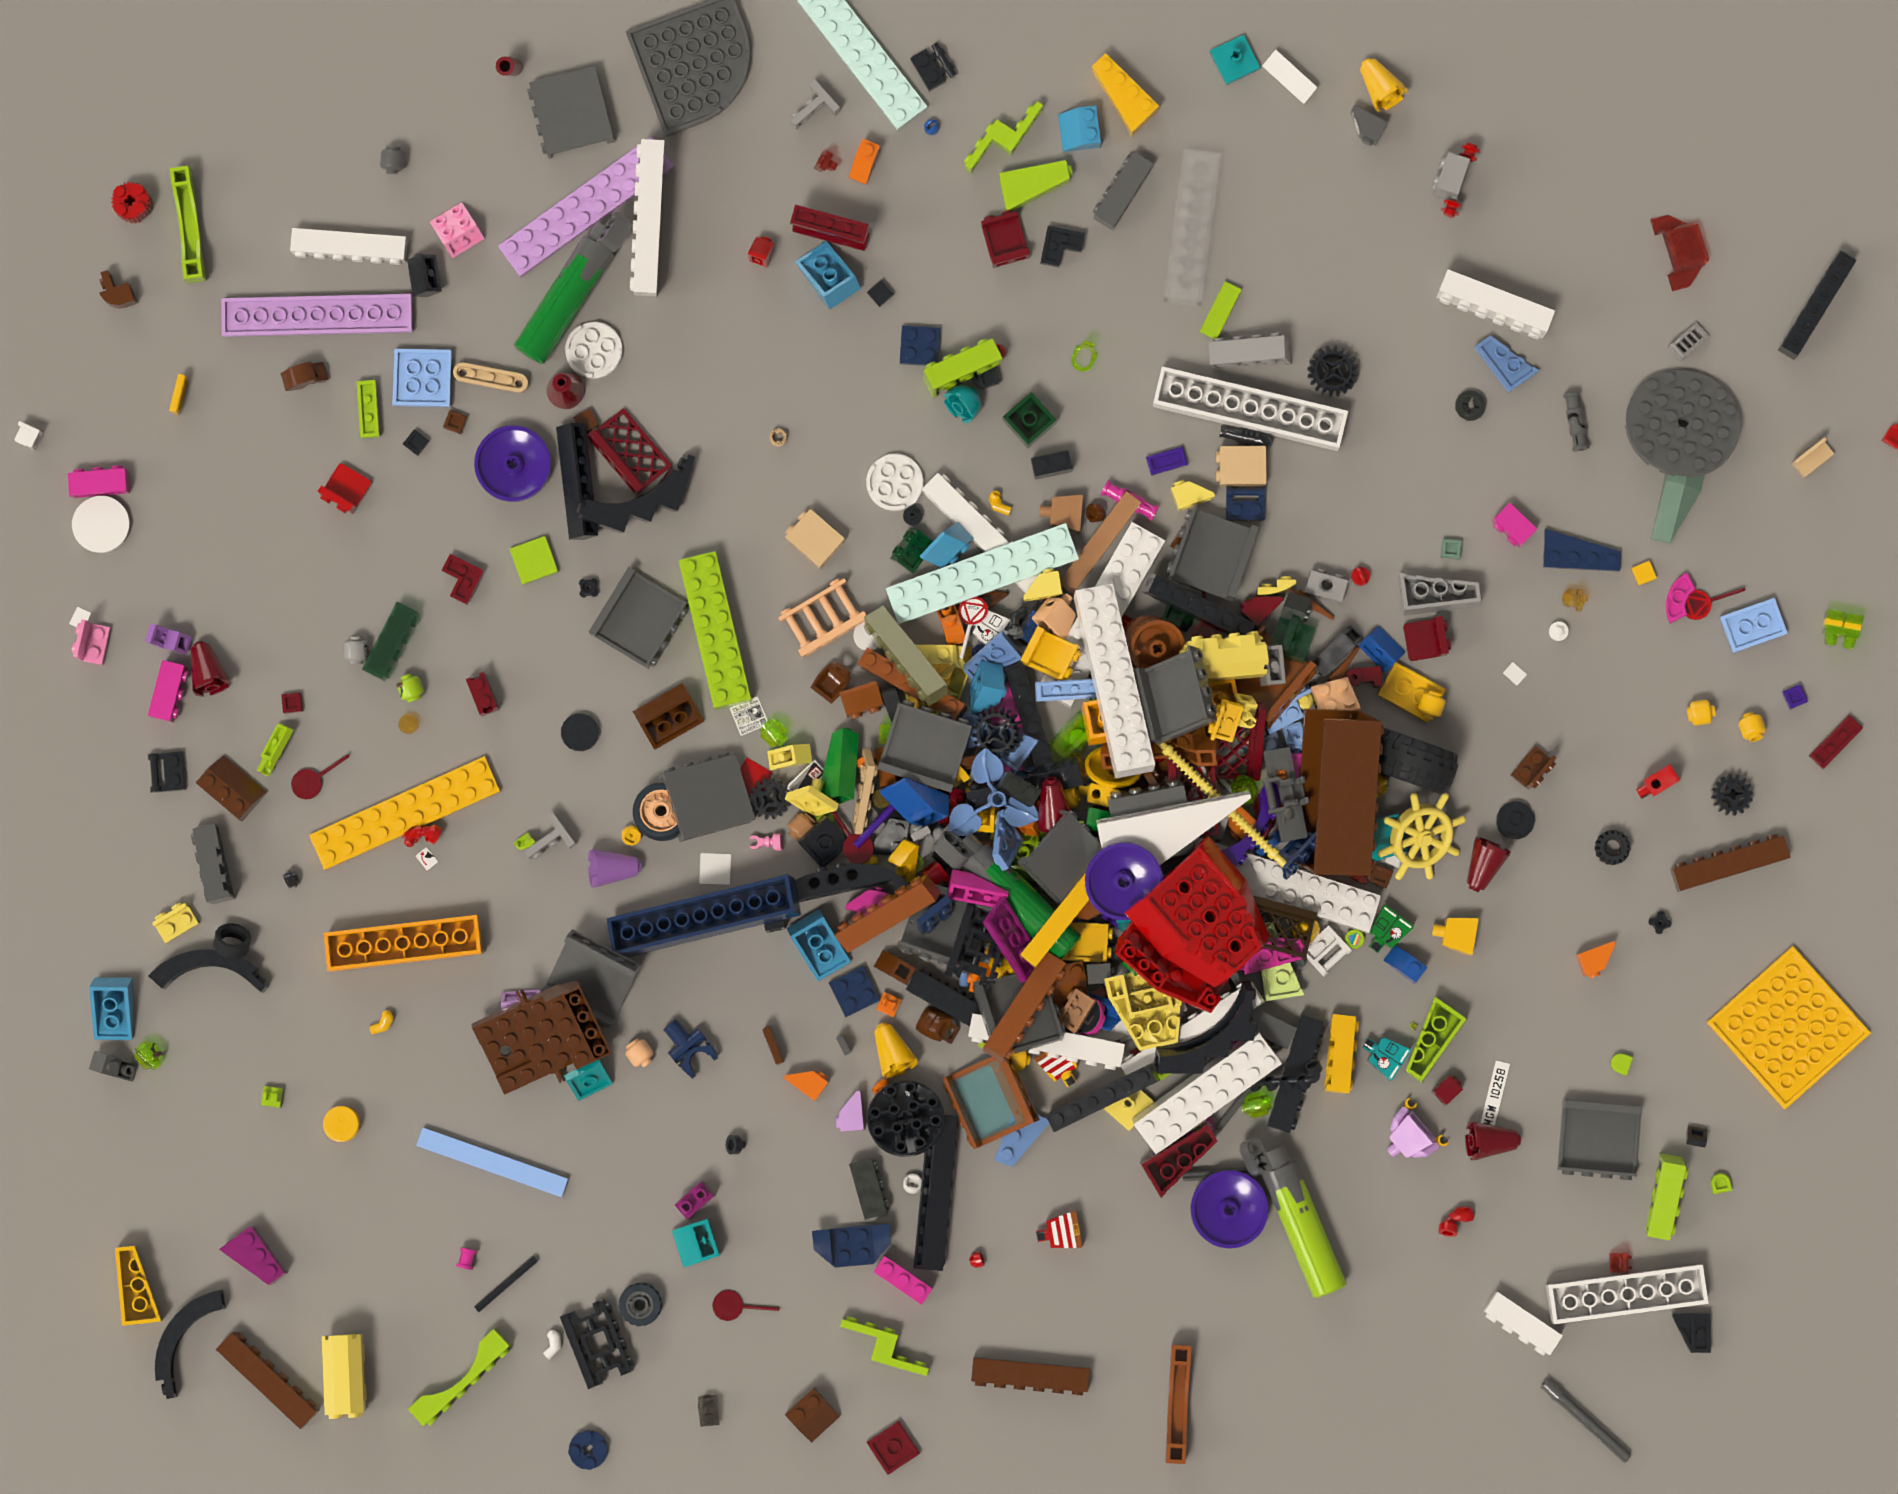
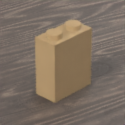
[1215,446,1266,487]
[785,509,845,569]

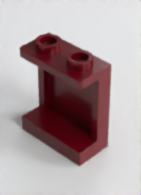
[981,210,1030,268]

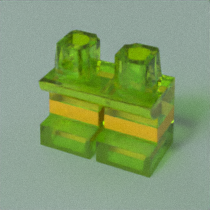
[1822,609,1864,650]

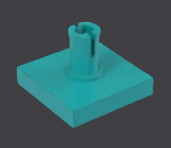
[1209,34,1260,85]
[564,1060,613,1101]

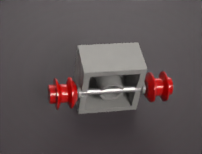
[1431,143,1480,218]

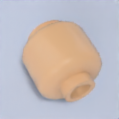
[625,1038,654,1068]

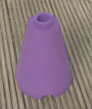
[588,849,641,888]

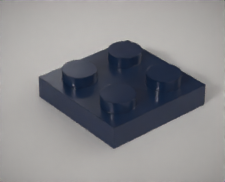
[900,326,940,366]
[917,895,952,935]
[829,966,880,1017]

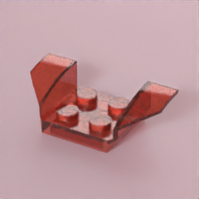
[1650,215,1709,291]

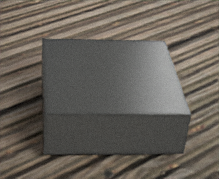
[836,1035,851,1056]

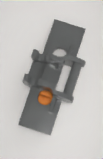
[1262,747,1310,842]

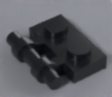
[910,42,957,92]

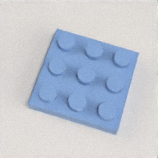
[392,349,452,408]

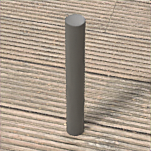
[1215,1087,1252,1132]

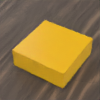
[1631,561,1657,586]

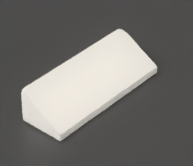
[1262,50,1317,104]

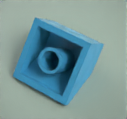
[1058,105,1101,152]
[920,522,974,568]
[969,660,1007,714]

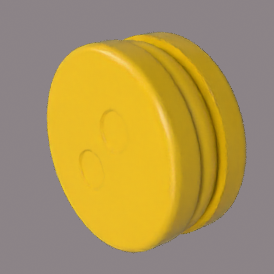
[323,1106,361,1142]

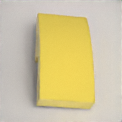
[1257,576,1296,597]

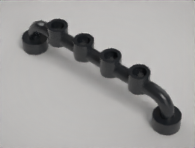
[1250,1060,1323,1092]

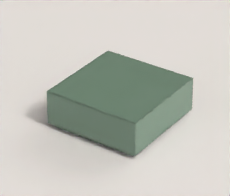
[1440,538,1462,560]

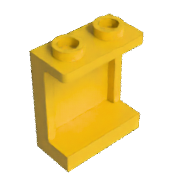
[1021,626,1082,681]
[1061,922,1113,963]

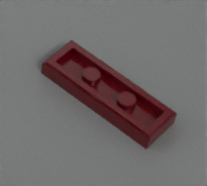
[1809,715,1863,770]

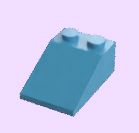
[795,241,861,310]
[787,909,851,981]
[89,977,134,1040]

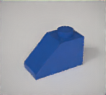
[1383,946,1428,984]

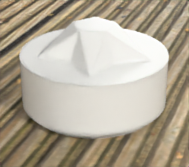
[1549,622,1568,641]
[903,1173,922,1194]

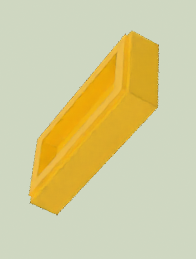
[169,374,188,415]

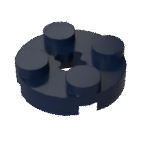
[568,1430,608,1470]

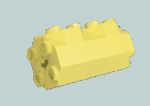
[1179,631,1269,682]
[322,1334,367,1419]

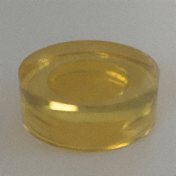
[398,715,418,734]
[872,789,890,809]

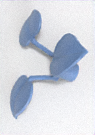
[949,748,1039,836]

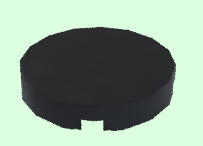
[561,714,599,752]
[1496,801,1535,840]

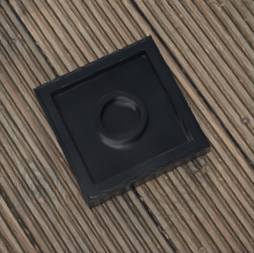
[797,815,847,868]

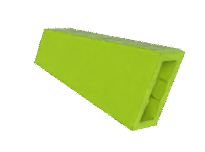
[999,160,1073,211]

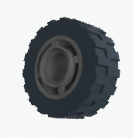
[618,1282,662,1327]

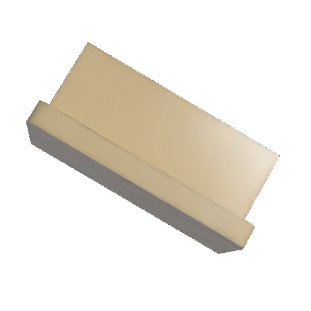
[1792,437,1834,478]

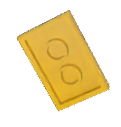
[1377,662,1446,723]

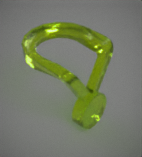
[1071,341,1097,372]

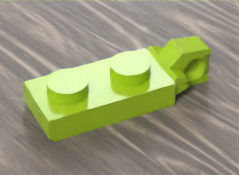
[257,723,294,777]

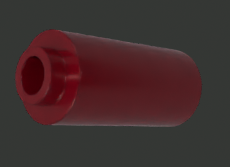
[496,56,523,76]

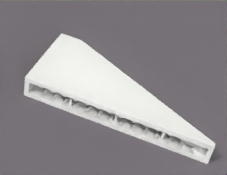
[1096,790,1251,865]

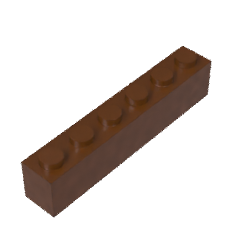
[1670,834,1791,892]
[216,1332,319,1429]
[971,1357,1090,1396]

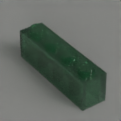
[362,602,420,682]

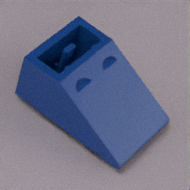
[880,778,949,827]

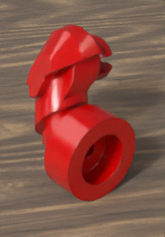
[402,824,442,847]
[1438,1206,1475,1237]

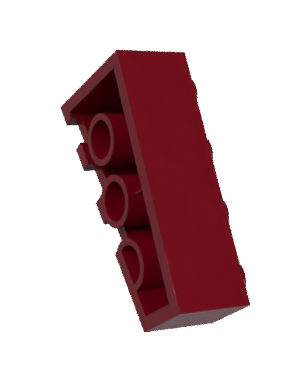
[1139,1122,1217,1198]

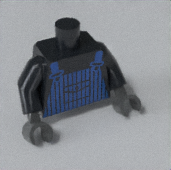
[1004,601,1043,646]

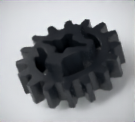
[1711,774,1753,816]
[749,778,790,820]

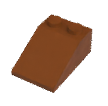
[1052,961,1087,1017]

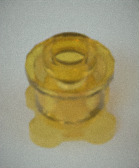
[1562,588,1588,612]

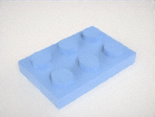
[1719,598,1788,653]

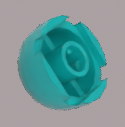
[944,384,981,423]

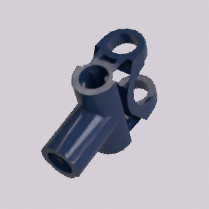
[663,1019,718,1079]

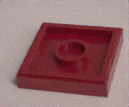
[866,1421,920,1475]

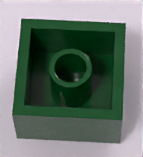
[1003,392,1057,448]

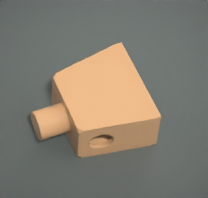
[1031,593,1076,641]

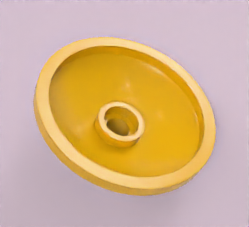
[1085,747,1142,788]

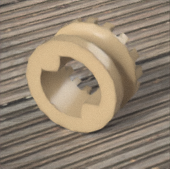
[769,428,787,447]

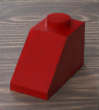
[748,236,775,268]

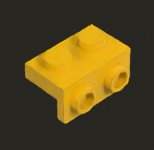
[1207,699,1244,742]

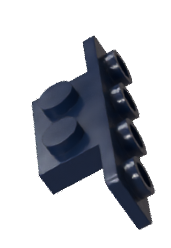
[1279,831,1316,880]

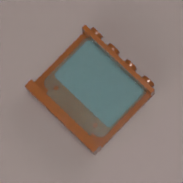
[942,1056,1040,1149]

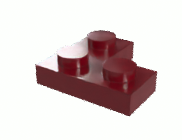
[441,554,485,605]

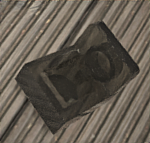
[698,1394,720,1427]

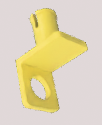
[1234,693,1258,728]

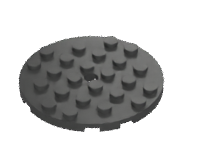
[1625,370,1741,478]

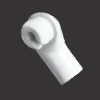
[543,1330,562,1360]

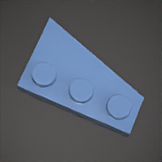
[1474,335,1539,393]
[963,630,1022,680]
[992,809,1024,871]
[994,1114,1049,1167]

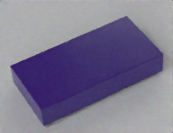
[1146,447,1188,476]

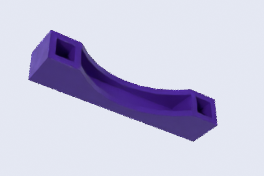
[1221,783,1281,867]

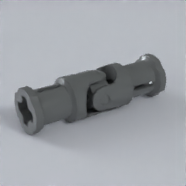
[1563,392,1590,452]

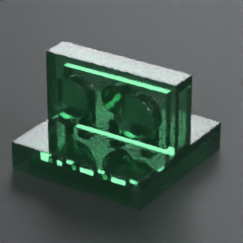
[1269,615,1316,664]

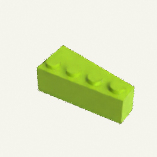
[923,338,1003,399]
[1406,997,1467,1084]
[1645,1153,1688,1241]

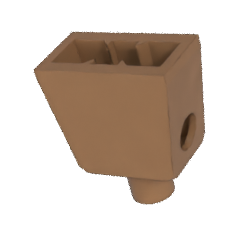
[1039,495,1083,534]

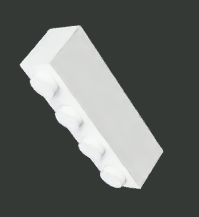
[1483,1292,1563,1356]

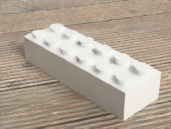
[1436,270,1555,340]

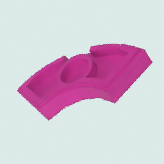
[1666,573,1696,624]

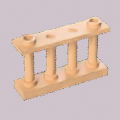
[778,578,866,659]

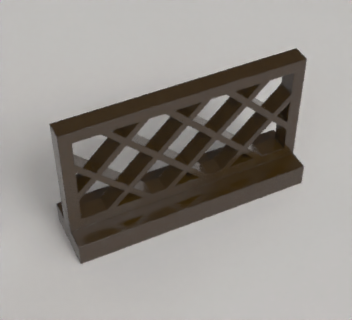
[1253,895,1318,959]

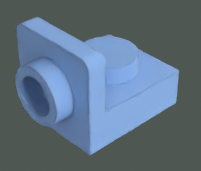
[1283,722,1303,754]

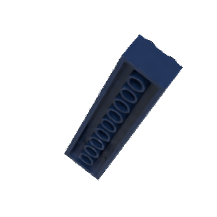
[606,874,801,957]

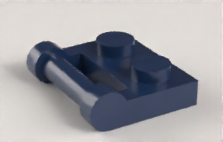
[1226,486,1265,521]

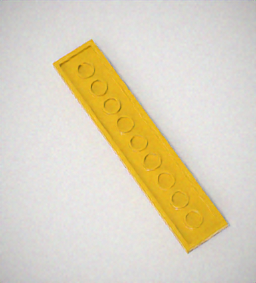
[309,756,501,870]

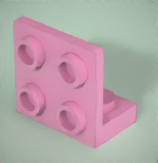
[430,203,484,258]
[72,619,111,665]

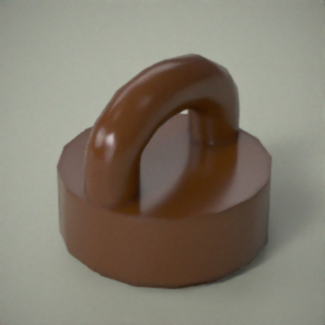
[1086,503,1105,523]

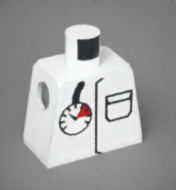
[972,611,1010,645]

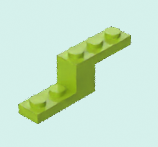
[964,101,1043,173]
[840,1316,929,1376]

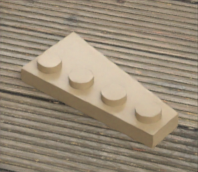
[852,748,877,834]

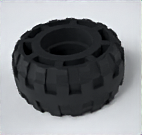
[1379,728,1458,795]

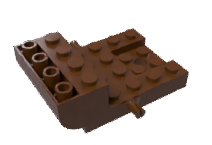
[471,981,612,1095]

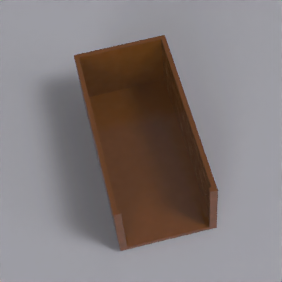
[1300,708,1384,876]

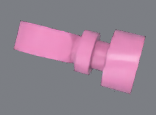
[749,833,783,851]

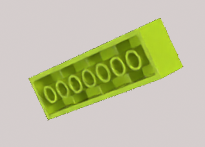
[678,551,752,710]

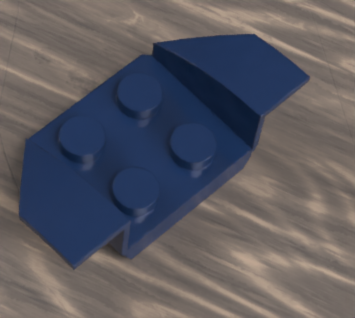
[812,1224,891,1268]

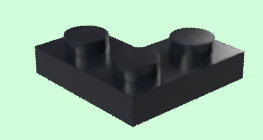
[1040,226,1085,268]

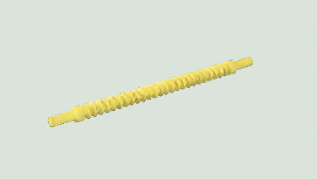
[1157,742,1287,868]

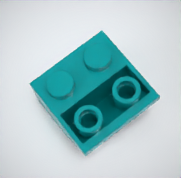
[672,1219,721,1268]

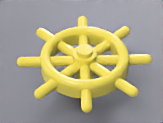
[1378,793,1466,880]

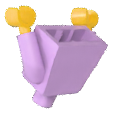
[1387,1098,1448,1158]

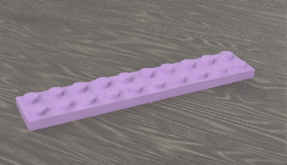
[498,136,674,277]
[221,294,413,337]

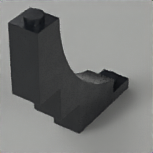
[577,454,695,533]

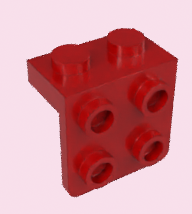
[317,463,371,514]

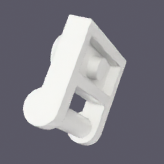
[1306,925,1352,977]

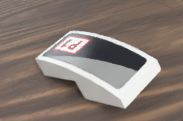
[786,760,824,792]

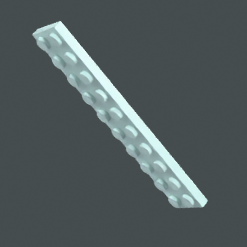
[796,0,927,131]
[886,523,1079,625]

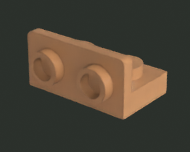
[1058,988,1097,1034]

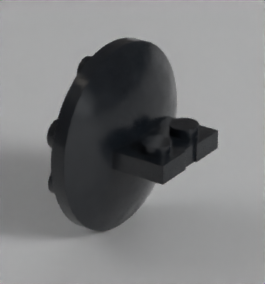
[867,1081,945,1157]

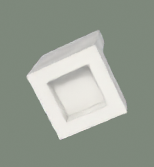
[15,421,43,450]

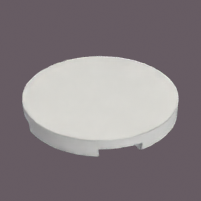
[565,322,623,379]
[866,454,924,511]
[72,496,130,553]

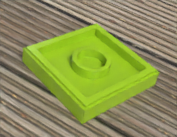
[509,536,558,585]

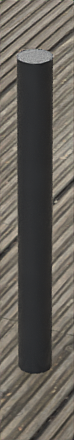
[474,1256,538,1312]

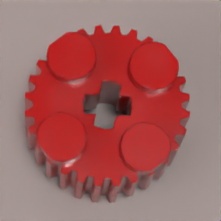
[111,182,153,224]

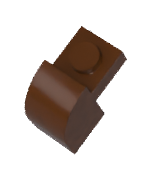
[99,270,137,309]
[280,362,329,391]

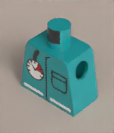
[1362,1037,1411,1081]

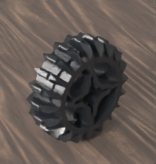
[1307,345,1359,397]
[972,706,1024,759]

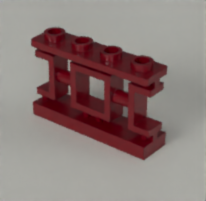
[790,204,869,251]

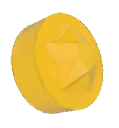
[621,825,641,846]

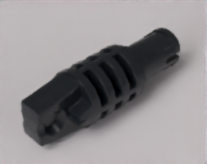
[1219,425,1273,448]

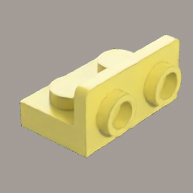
[152,902,200,944]

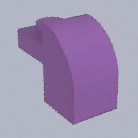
[145,623,192,655]

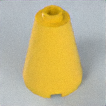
[1360,58,1408,112]
[874,1022,919,1079]

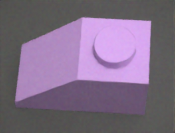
[836,1091,864,1132]

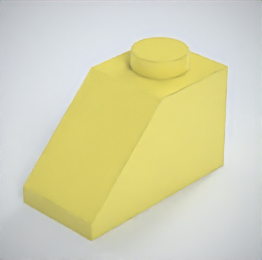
[1170,480,1215,512]
[1023,569,1062,602]
[767,744,813,770]

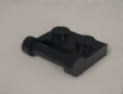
[148,751,186,793]

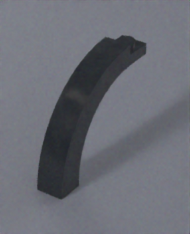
[148,949,269,993]
[155,1290,226,1399]

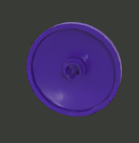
[474,426,551,502]
[1085,842,1163,920]
[1190,1170,1268,1249]

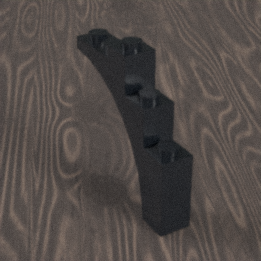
[1154,981,1258,1074]

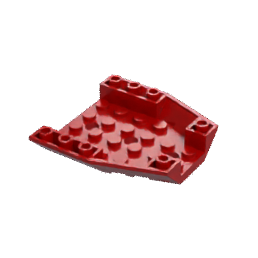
[1124,836,1270,987]
[1115,865,1247,1013]

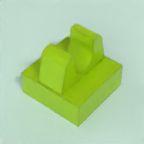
[261,1086,284,1108]

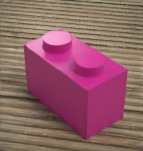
[1492,503,1537,548]

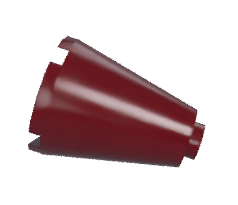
[546,371,585,409]
[191,641,231,697]
[1037,777,1072,833]
[1467,836,1511,892]
[1465,1122,1521,1160]

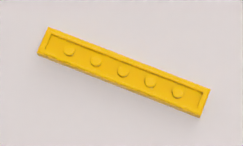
[1020,874,1089,967]

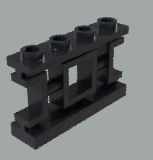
[944,903,1003,989]
[560,1299,634,1389]

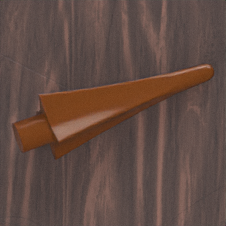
[1287,588,1334,620]
[1326,647,1359,682]

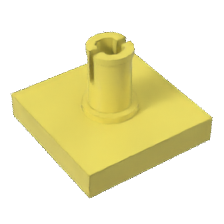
[785,779,839,818]
[1103,1090,1154,1131]

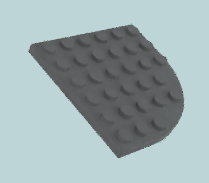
[626,0,750,137]

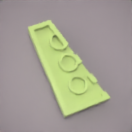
[1261,922,1304,1001]

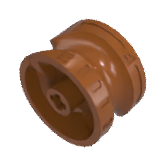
[1124,615,1185,669]

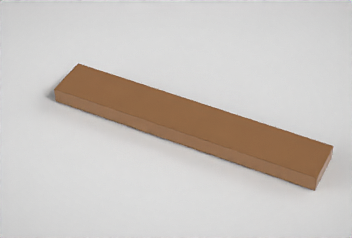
[1060,491,1142,594]

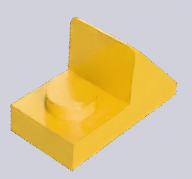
[888,839,919,882]

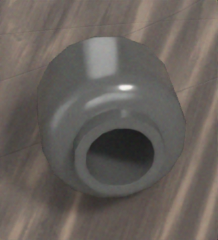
[380,146,405,174]

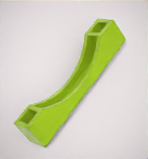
[169,166,206,284]
[408,1328,511,1426]

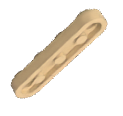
[453,363,529,393]

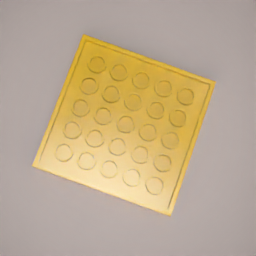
[1706,946,1871,1110]

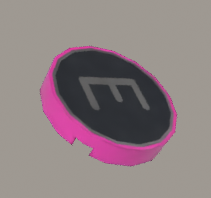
[1078,997,1105,1036]

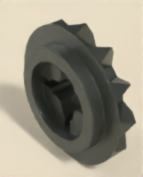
[1455,390,1486,421]

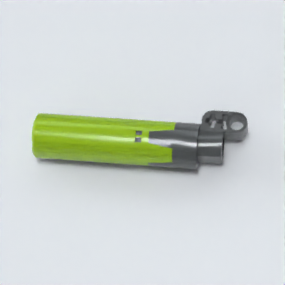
[1240,1138,1347,1298]

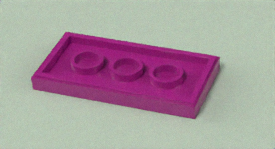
[983,897,1035,983]

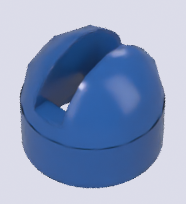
[924,119,939,135]

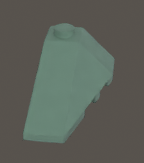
[1651,474,1704,544]

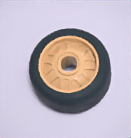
[633,782,680,841]

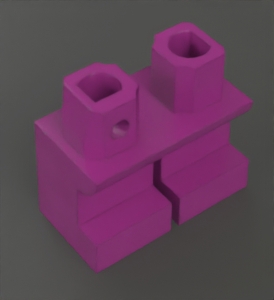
[675,1181,715,1220]

